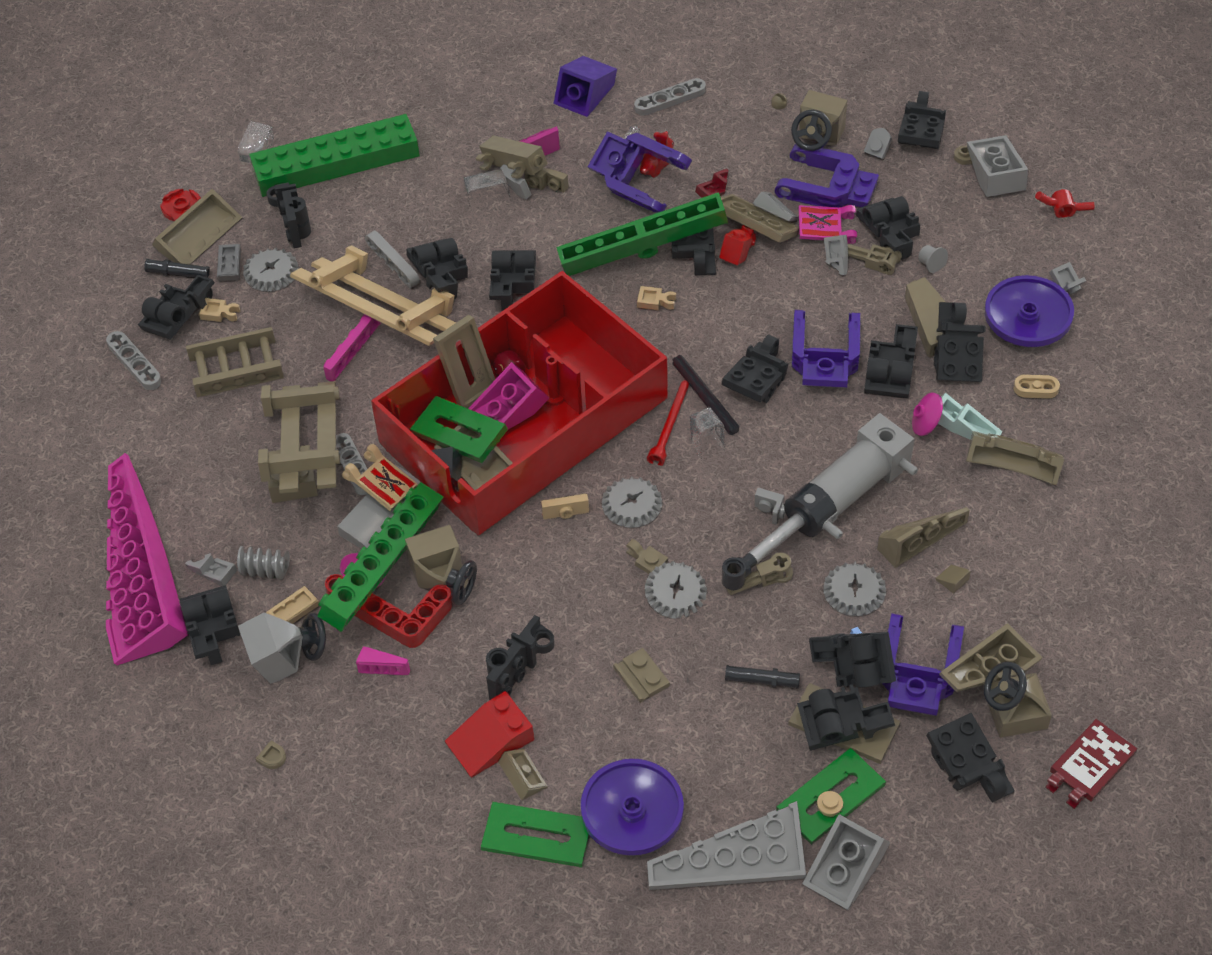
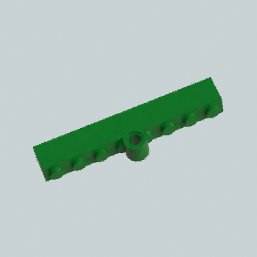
[556,192,728,276]

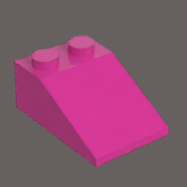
[468,362,549,430]

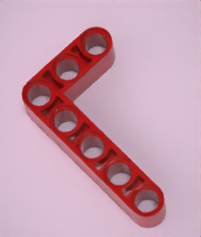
[325,574,453,648]

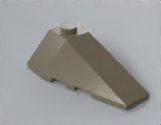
[877,507,970,568]
[939,623,1043,692]

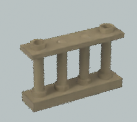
[186,327,284,398]

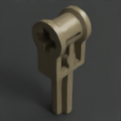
[848,244,902,275]
[726,552,793,595]

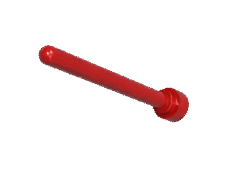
[647,380,689,466]

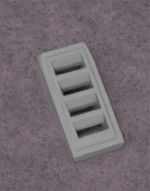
[753,191,799,222]

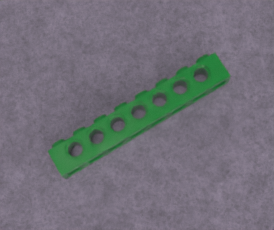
[318,482,444,632]

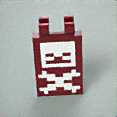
[1045,719,1138,809]

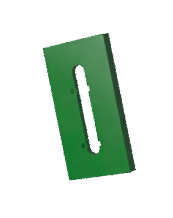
[410,396,508,463]
[776,748,886,845]
[481,802,589,868]

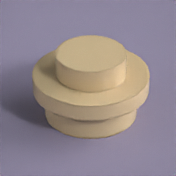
[817,791,843,817]

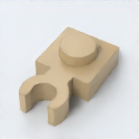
[637,286,676,310]
[199,298,240,322]

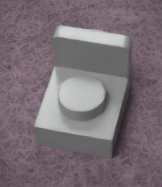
[755,488,786,525]

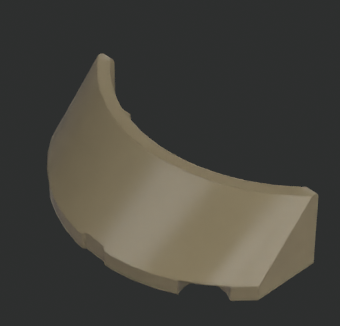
[966,431,1064,485]

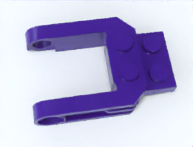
[588,131,692,213]
[774,144,879,208]
[792,310,860,388]
[882,613,964,716]

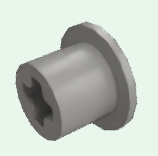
[918,245,948,274]

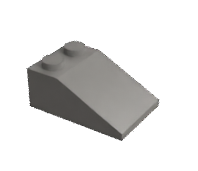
[967,135,1028,197]
[802,815,890,910]

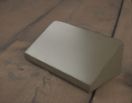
[498,749,548,800]

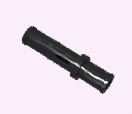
[144,259,210,278]
[725,665,800,689]

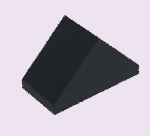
[431,447,462,488]

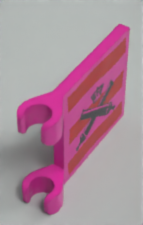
[798,205,857,244]

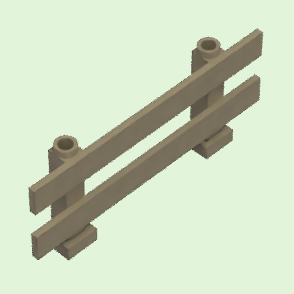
[258,381,340,494]

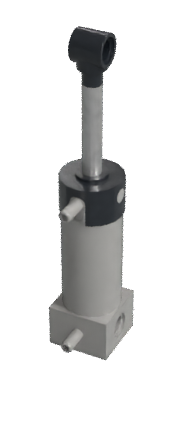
[721,413,918,591]

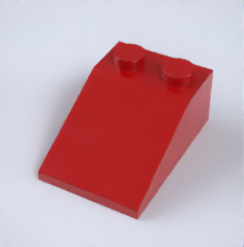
[445,691,534,778]

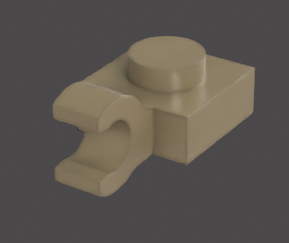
[626,539,668,574]

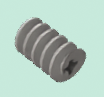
[237,546,290,580]

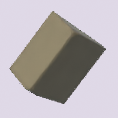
[935,564,971,594]

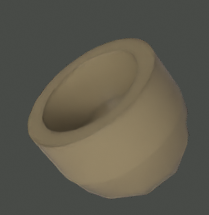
[771,93,787,110]

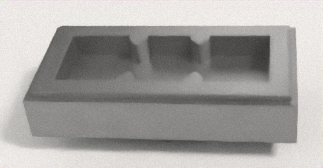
[217,244,241,281]

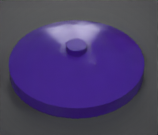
[985,275,1074,347]
[581,759,684,855]

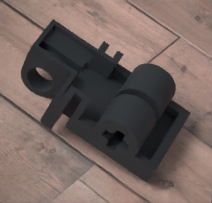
[897,91,946,149]
[267,183,311,248]
[856,196,920,260]
[671,228,716,276]
[406,238,468,299]
[489,250,536,311]
[138,275,215,340]
[934,302,986,382]
[864,324,918,399]
[721,334,789,403]
[180,585,240,665]
[486,615,555,700]
[809,632,896,687]
[797,684,895,751]
[926,712,1015,803]

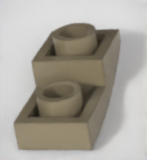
[524,168,568,193]

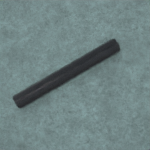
[672,355,739,435]

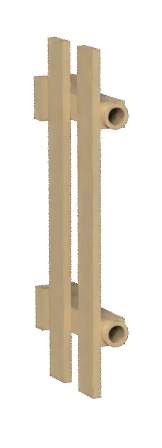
[290,245,456,346]

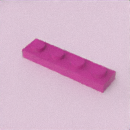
[324,314,381,381]

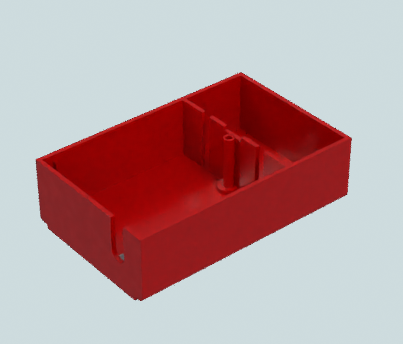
[371,271,668,536]

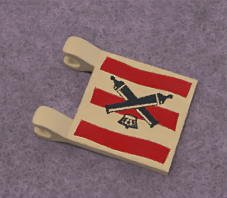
[342,444,418,511]

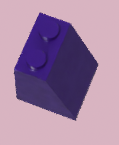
[553,56,617,117]

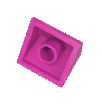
[520,126,560,156]

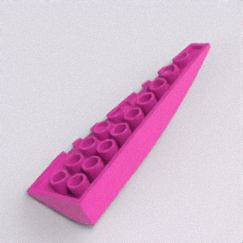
[106,453,188,666]

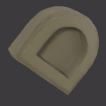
[255,740,286,769]

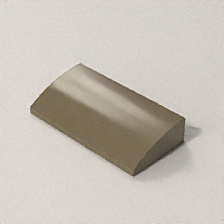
[152,189,242,264]
[434,425,513,490]

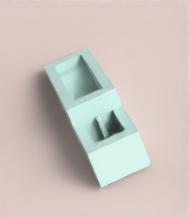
[938,393,1002,439]

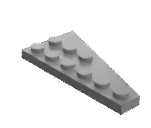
[647,801,806,890]

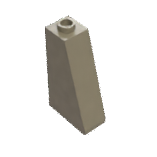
[905,277,965,358]

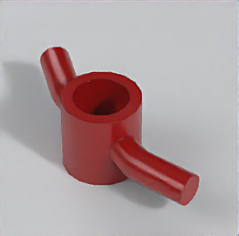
[1035,189,1095,218]

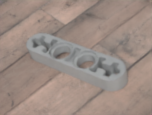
[634,78,706,116]
[365,230,420,289]
[106,331,162,390]
[336,433,368,495]

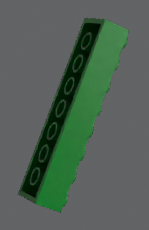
[249,114,420,197]

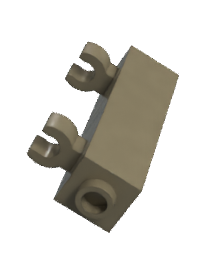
[476,135,548,179]

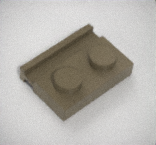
[613,648,670,703]

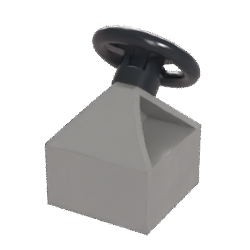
[238,612,326,684]

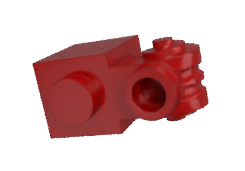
[719,225,756,265]

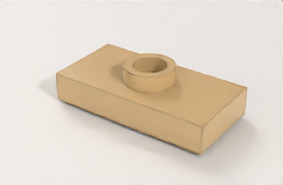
[541,494,589,520]
[266,586,319,624]

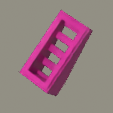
[356,646,410,675]

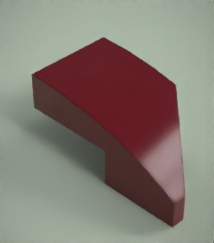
[695,168,729,198]

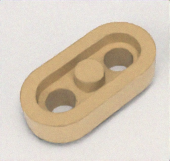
[1013,375,1060,398]

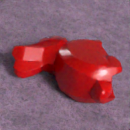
[640,131,674,178]

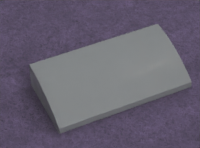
[337,464,420,549]

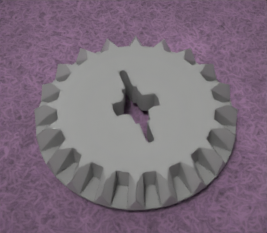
[243,247,299,292]
[602,476,662,528]
[645,561,707,619]
[824,561,886,616]

